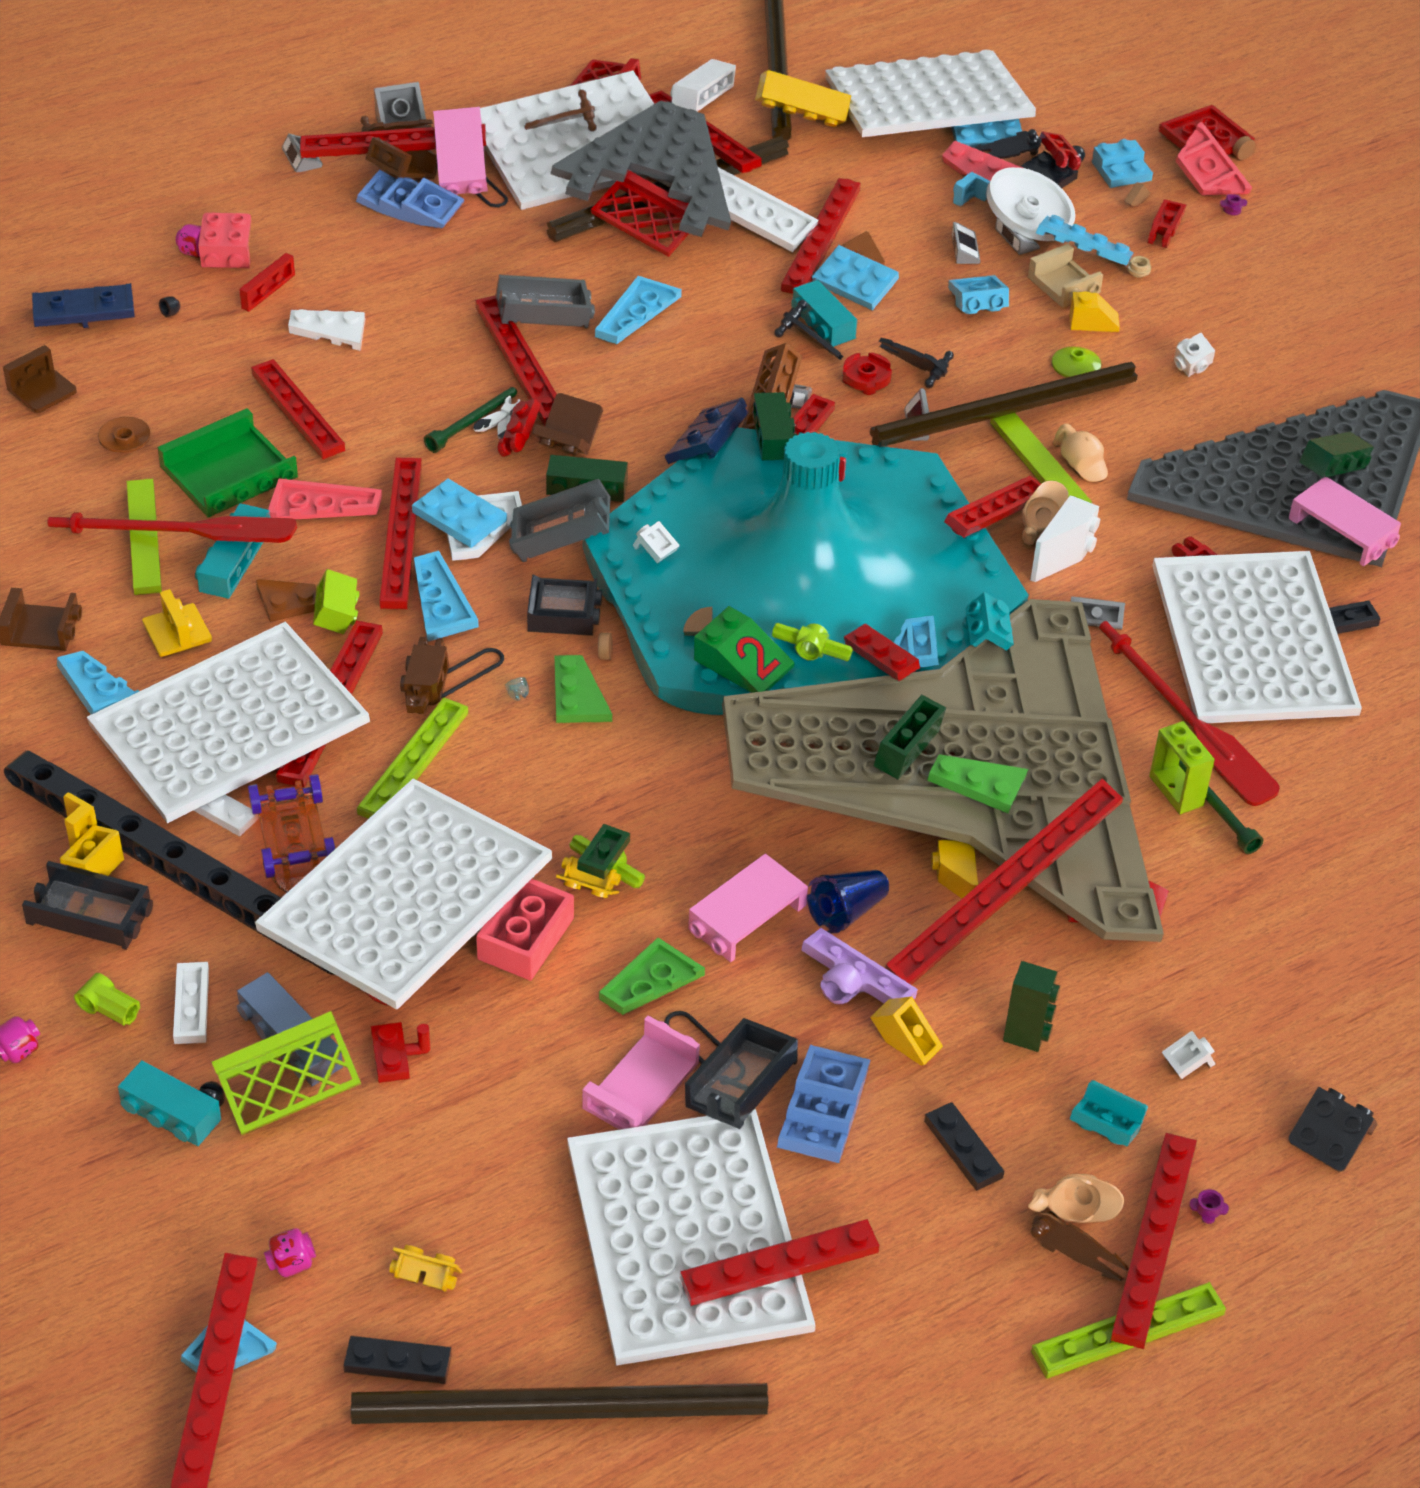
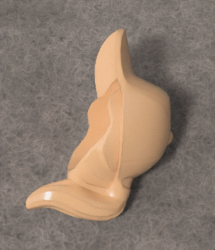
[1053,424,1108,482]
[1022,481,1068,546]
[1028,1174,1124,1223]

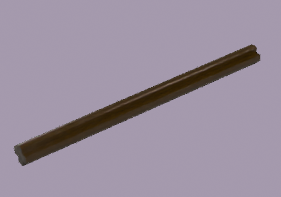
[765,0,792,141]
[547,135,789,242]
[870,362,1138,447]
[351,1383,769,1424]

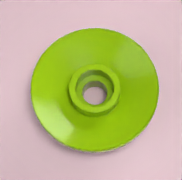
[1052,347,1101,378]

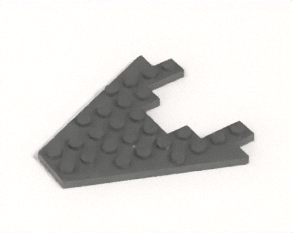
[551,101,731,237]

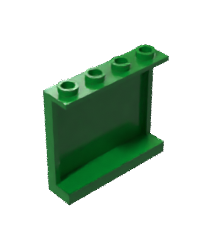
[157,408,298,518]

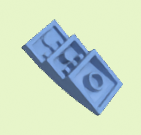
[356,170,465,228]
[777,1045,870,1163]

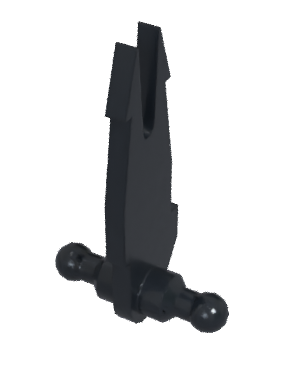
[974,129,1041,159]
[774,300,844,360]
[879,337,954,388]

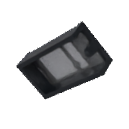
[22,861,153,950]
[685,1018,798,1129]

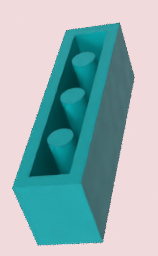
[195,503,270,599]

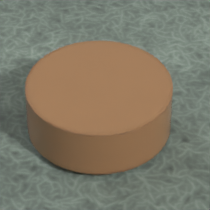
[1233,136,1256,160]
[598,632,612,660]

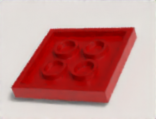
[1158,105,1255,155]

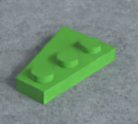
[554,655,613,723]
[927,754,1028,813]
[599,938,705,1015]

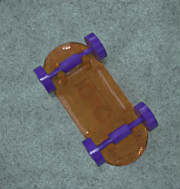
[248,774,335,893]

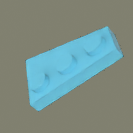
[57,651,140,715]

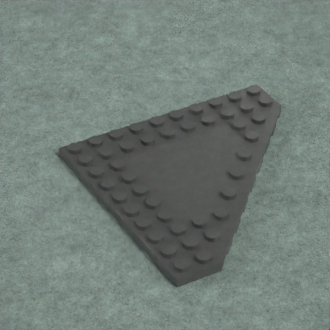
[1127,390,1420,567]

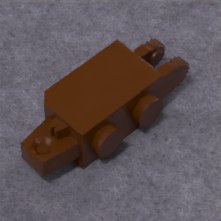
[400,637,449,714]

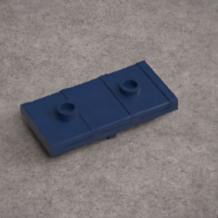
[32,283,135,328]
[665,397,748,464]

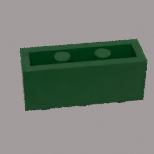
[752,392,797,461]
[1299,432,1374,478]
[546,455,628,502]
[873,694,946,780]
[1003,961,1060,1052]

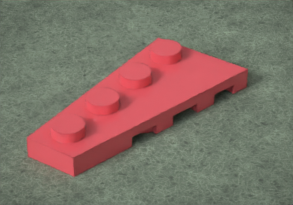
[942,141,1022,181]
[268,479,382,519]

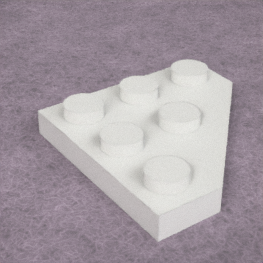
[446,491,522,561]

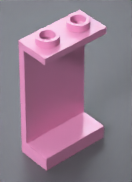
[433,107,488,195]
[1289,477,1401,566]
[689,853,808,962]
[582,1016,700,1130]

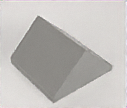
[374,82,426,124]

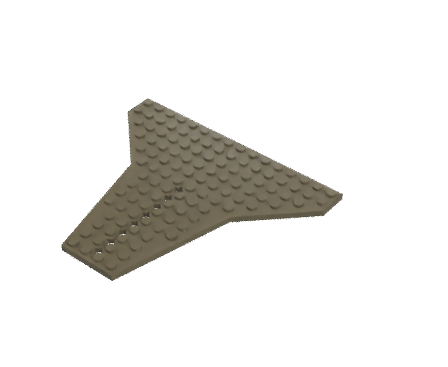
[722,599,1164,942]

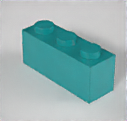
[791,280,857,347]
[118,1060,221,1146]

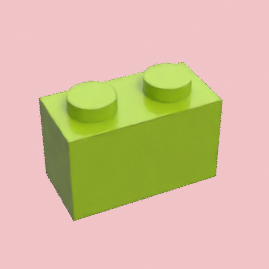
[313,569,359,635]

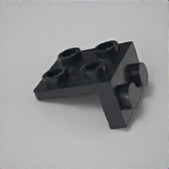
[1289,1086,1378,1172]

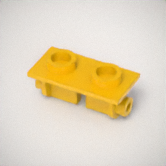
[556,856,621,898]
[389,1245,462,1292]

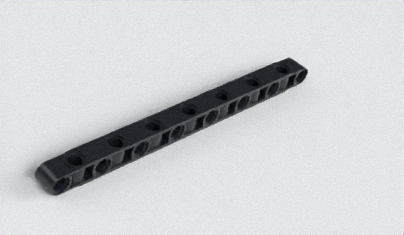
[4,750,335,975]

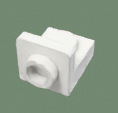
[633,521,680,563]
[1162,1031,1215,1079]

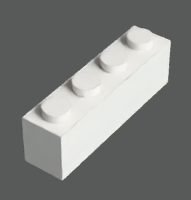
[671,59,736,111]

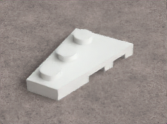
[288,309,365,351]

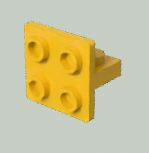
[142,589,212,657]

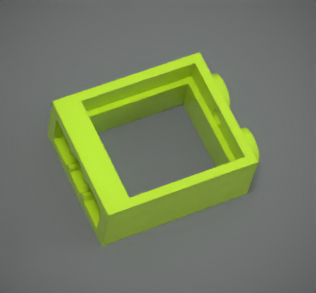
[1149,721,1215,815]

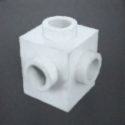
[1174,333,1215,377]

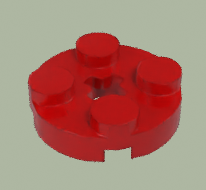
[842,352,892,395]

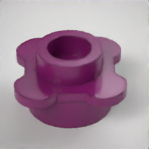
[1220,194,1247,215]
[1189,1189,1229,1224]

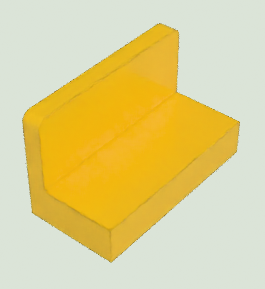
[63,792,97,848]

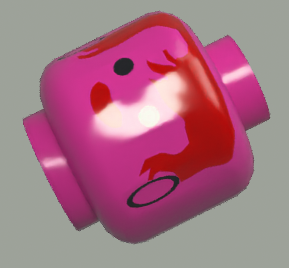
[176,224,201,258]
[0,1016,40,1063]
[264,1228,316,1277]

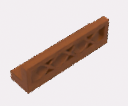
[742,343,802,429]

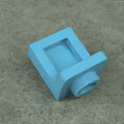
[953,172,990,207]

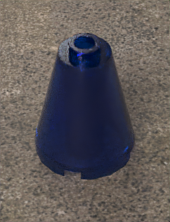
[807,869,889,934]

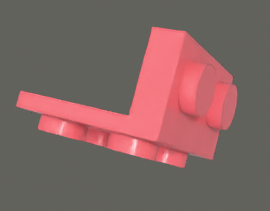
[198,213,251,268]

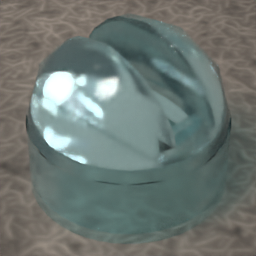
[505,677,529,701]

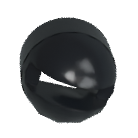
[159,296,181,317]
[199,1081,225,1107]

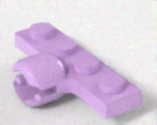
[801,928,918,1004]

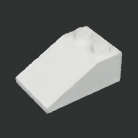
[1031,495,1100,582]

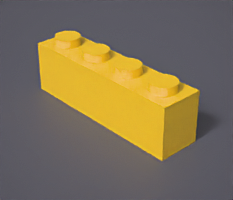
[755,70,852,127]

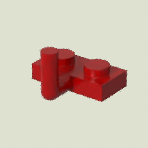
[371,1022,431,1083]

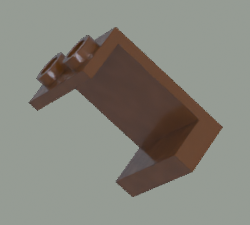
[366,137,438,178]
[0,587,82,651]

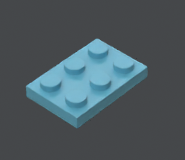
[951,119,1022,148]
[812,245,899,310]
[412,479,507,548]

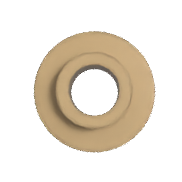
[1127,256,1151,278]

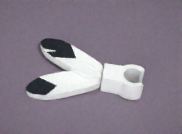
[473,396,520,439]

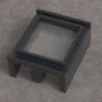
[527,575,602,636]

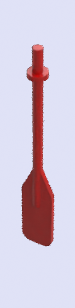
[47,512,297,543]
[1099,621,1280,806]

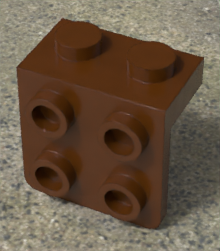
[3,345,77,413]
[532,393,603,455]

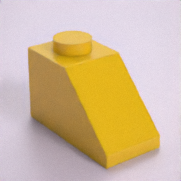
[1069,291,1120,332]
[59,825,124,876]
[931,840,978,899]
[870,996,943,1065]

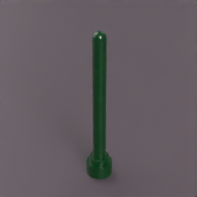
[424,387,517,453]
[1179,760,1264,854]

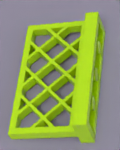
[212,1011,361,1135]

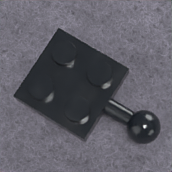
[1020,145,1085,189]

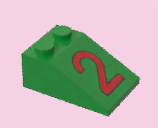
[694,606,795,693]

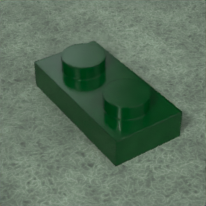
[577,824,630,879]

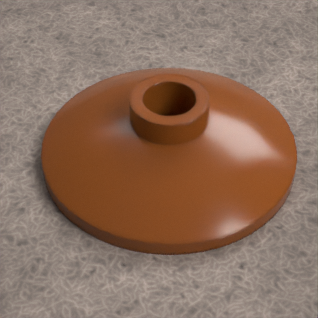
[98,417,151,453]

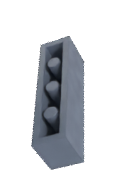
[237,972,343,1087]

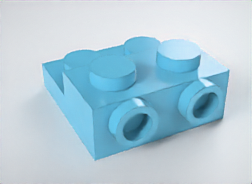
[1092,139,1153,188]
[948,275,1009,314]

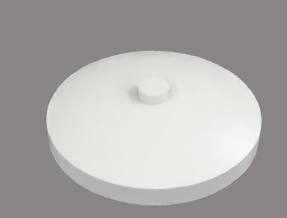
[986,167,1075,241]

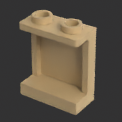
[1028,244,1103,308]

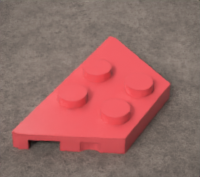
[1175,122,1252,195]

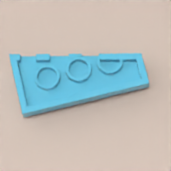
[1036,215,1134,266]
[595,276,682,344]
[414,551,478,642]

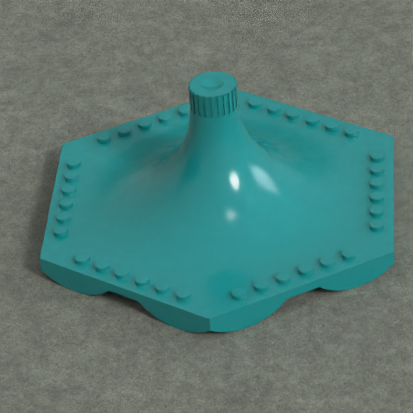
[582,427,1029,715]

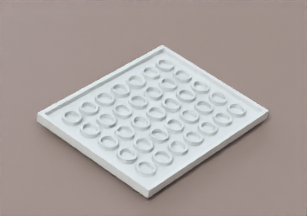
[825,50,1036,137]
[480,71,654,210]
[1152,551,1362,723]
[87,621,370,823]
[255,779,552,1009]
[567,1108,815,1366]

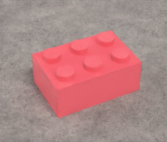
[476,879,574,981]

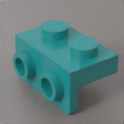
[966,592,1014,651]
[1070,1080,1148,1147]

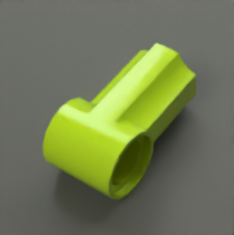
[74,973,140,1025]

